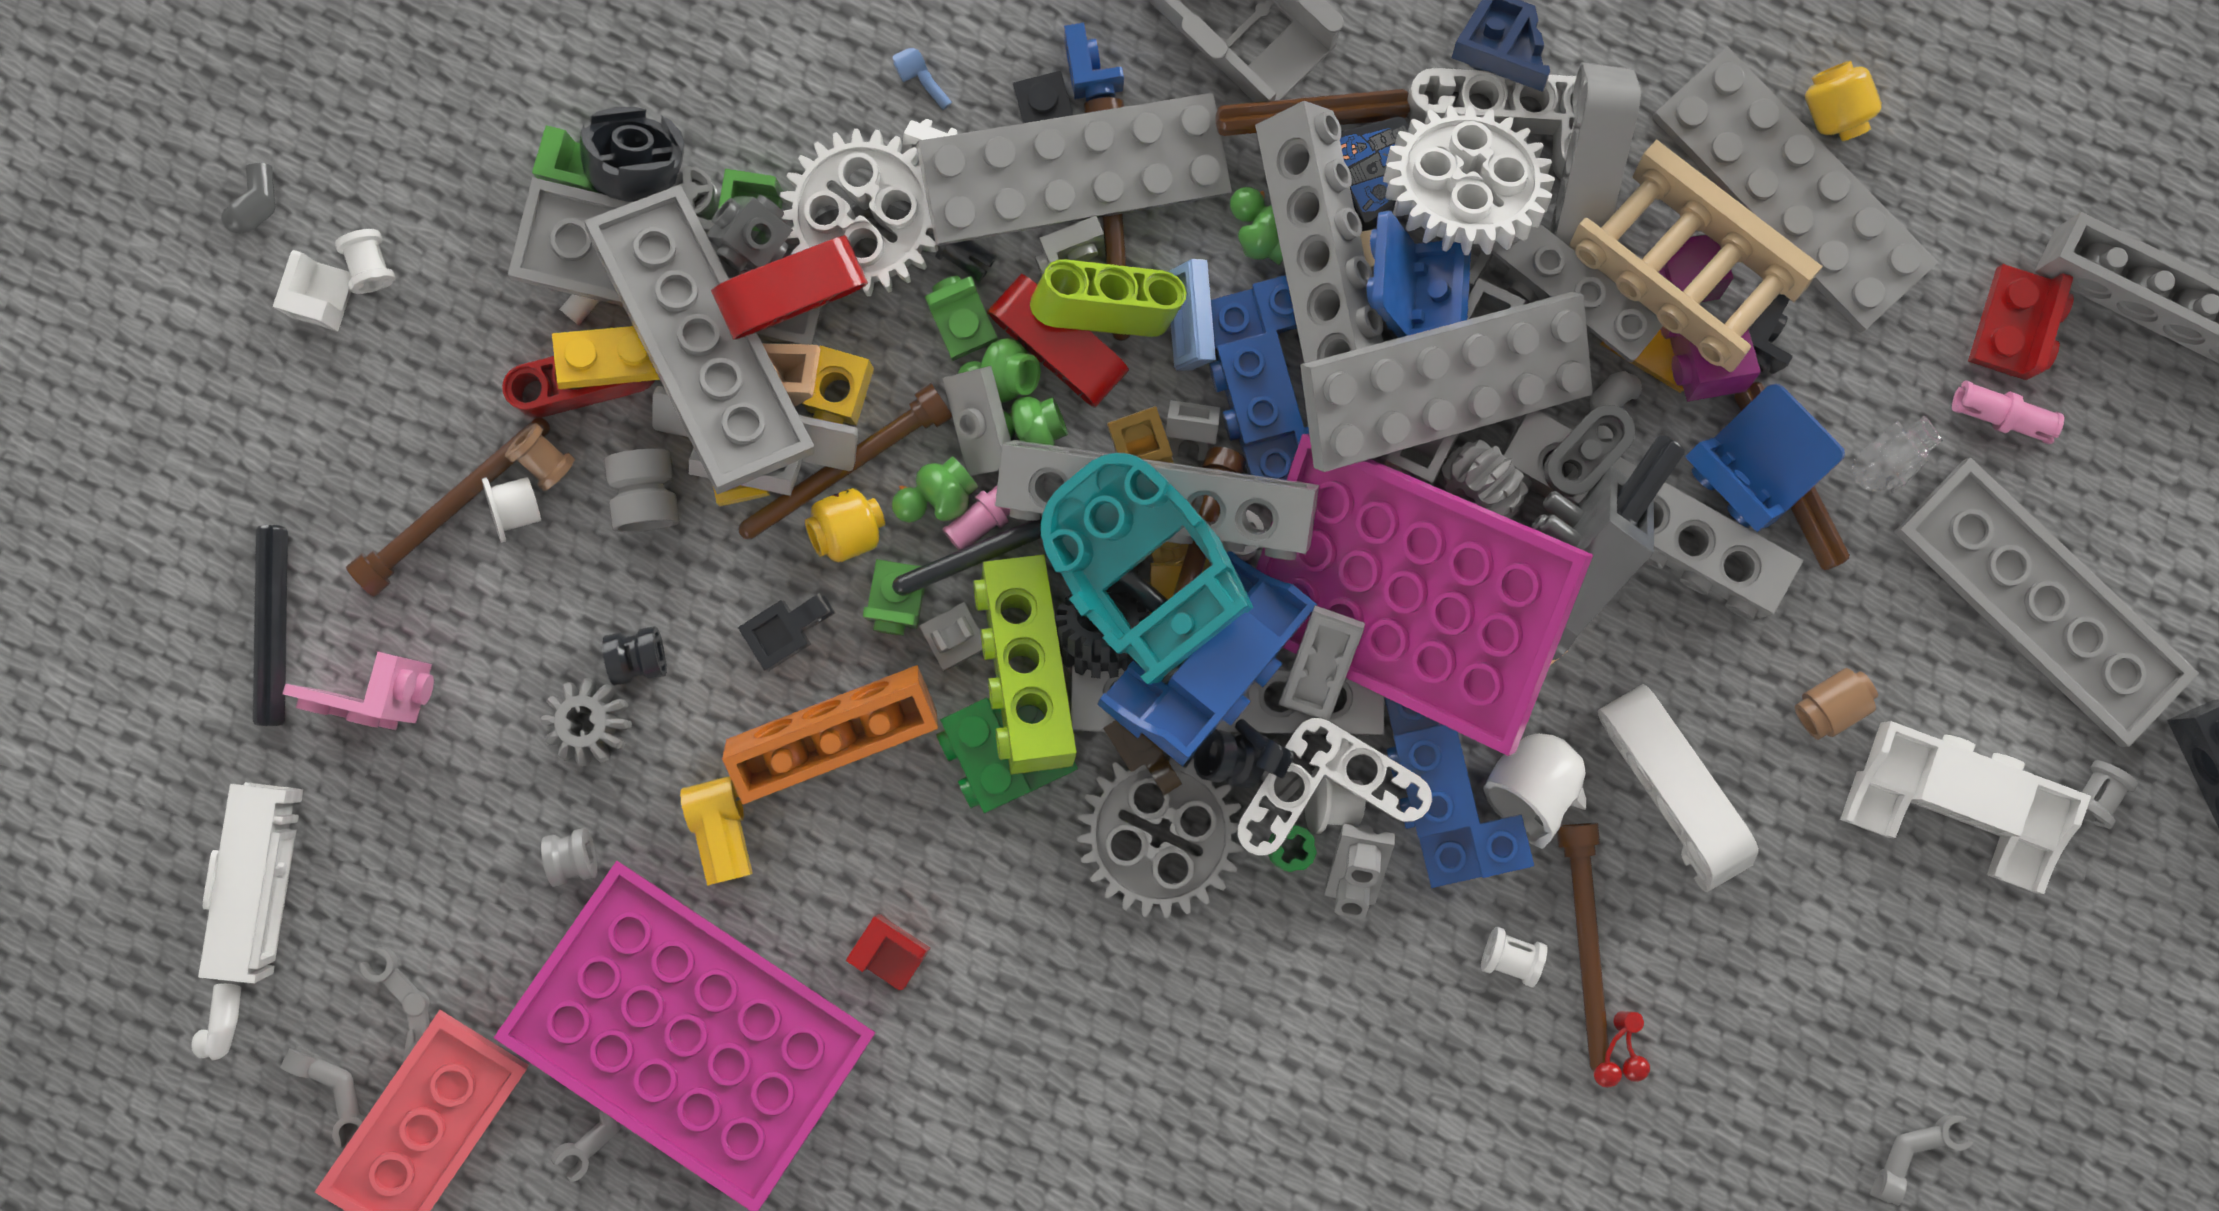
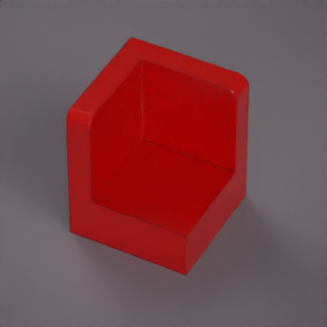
[845,914,931,990]

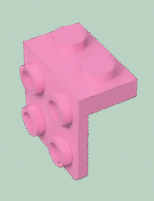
[283,652,434,730]

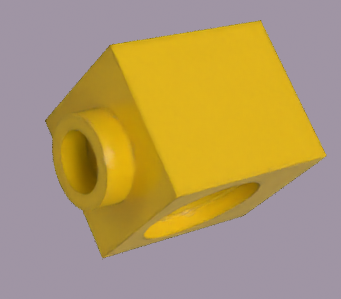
[802,345,874,426]

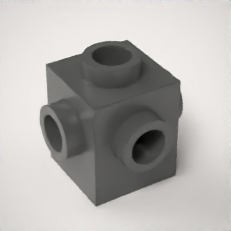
[707,195,793,272]

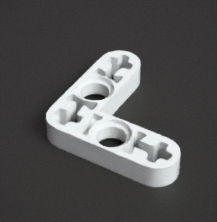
[1238,718,1432,856]

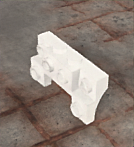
[1840,721,2091,894]

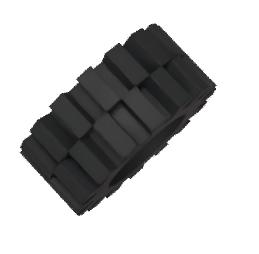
[1056,592,1149,679]

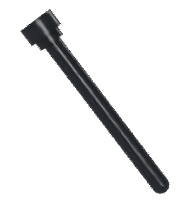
[892,516,1042,596]

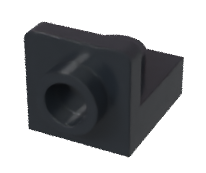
[1748,294,1793,374]

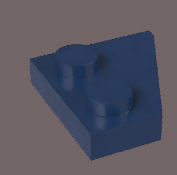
[1451,0,1550,92]

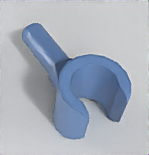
[893,48,952,110]

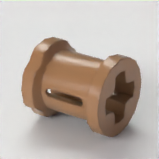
[505,423,575,491]

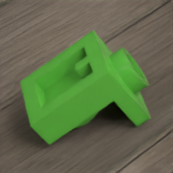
[925,276,998,361]
[863,559,925,636]

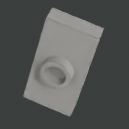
[942,366,1011,476]
[1279,606,1365,721]

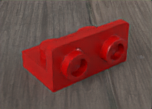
[1968,264,2074,380]

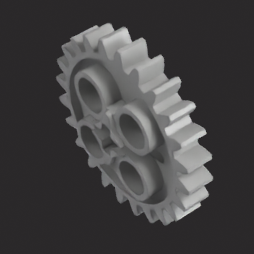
[1077,757,1244,918]

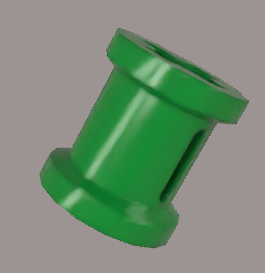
[1268,826,1317,872]

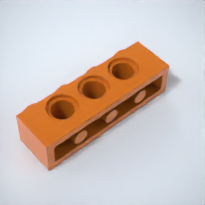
[722,665,938,805]

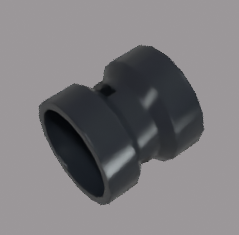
[602,626,667,686]
[1193,729,1265,788]

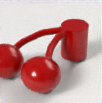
[1594,1011,1650,1088]

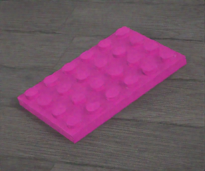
[1256,434,1593,756]
[493,861,876,1211]

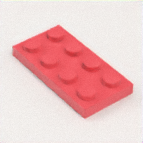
[314,1010,529,1211]

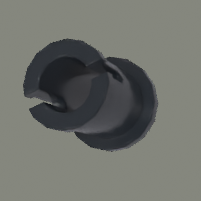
[933,238,997,283]

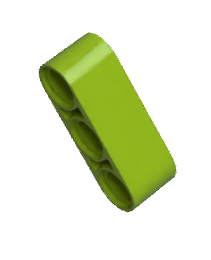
[1030,259,1187,337]

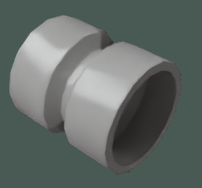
[603,449,680,532]

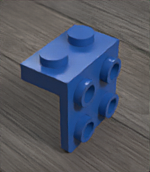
[1367,211,1471,338]
[1685,384,1845,532]

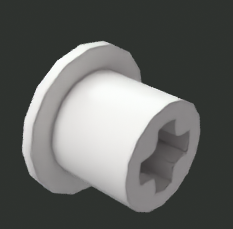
[482,477,541,543]
[1305,767,1366,834]

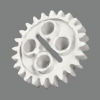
[1383,105,1555,255]
[780,128,938,296]

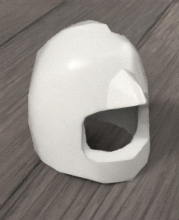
[1483,734,1586,849]

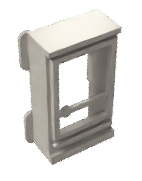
[1148,0,1344,102]

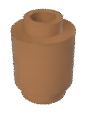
[1795,668,1878,740]

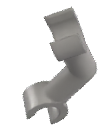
[280,1045,366,1148]
[551,1109,621,1182]
[1870,1115,1974,1206]

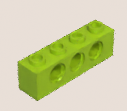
[973,554,1077,774]

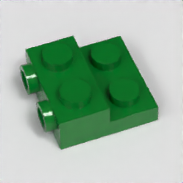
[936,697,1079,814]

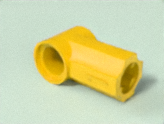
[680,776,753,886]

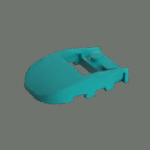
[1041,453,1254,684]

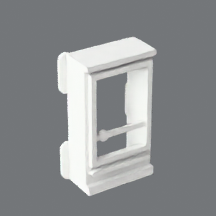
[198,782,303,983]

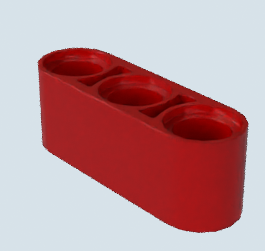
[711,235,868,340]
[987,273,1129,408]
[502,356,655,418]

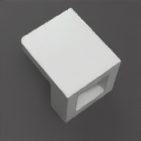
[273,250,351,331]

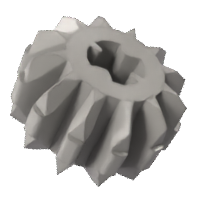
[1438,439,1529,519]
[540,678,632,766]

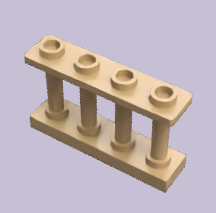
[1569,139,1823,372]

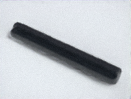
[253,525,288,726]

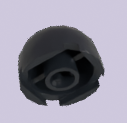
[580,107,685,202]

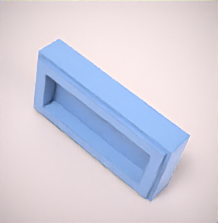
[1168,259,1216,371]

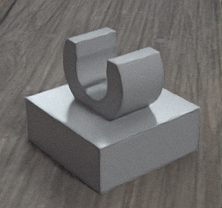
[1165,400,1220,461]
[919,602,982,672]

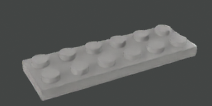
[1651,46,1938,333]
[916,92,1232,246]
[508,177,822,345]
[584,184,815,495]
[1300,292,1593,472]
[1894,457,2199,747]

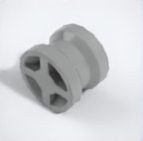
[671,166,720,220]
[541,828,598,887]

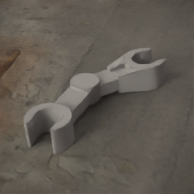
[359,947,430,1062]

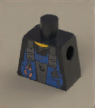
[1340,117,1409,231]

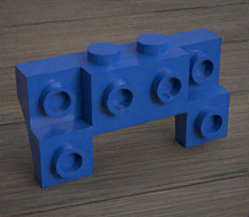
[1209,275,1309,480]
[1097,551,1318,766]
[1385,697,1534,888]

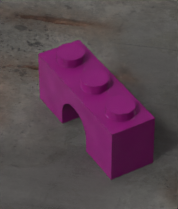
[1658,234,1761,402]

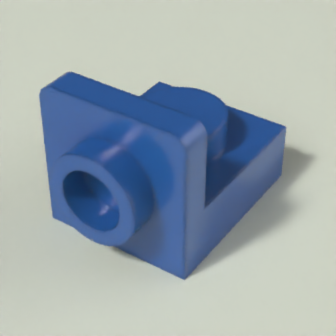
[1064,23,1124,101]

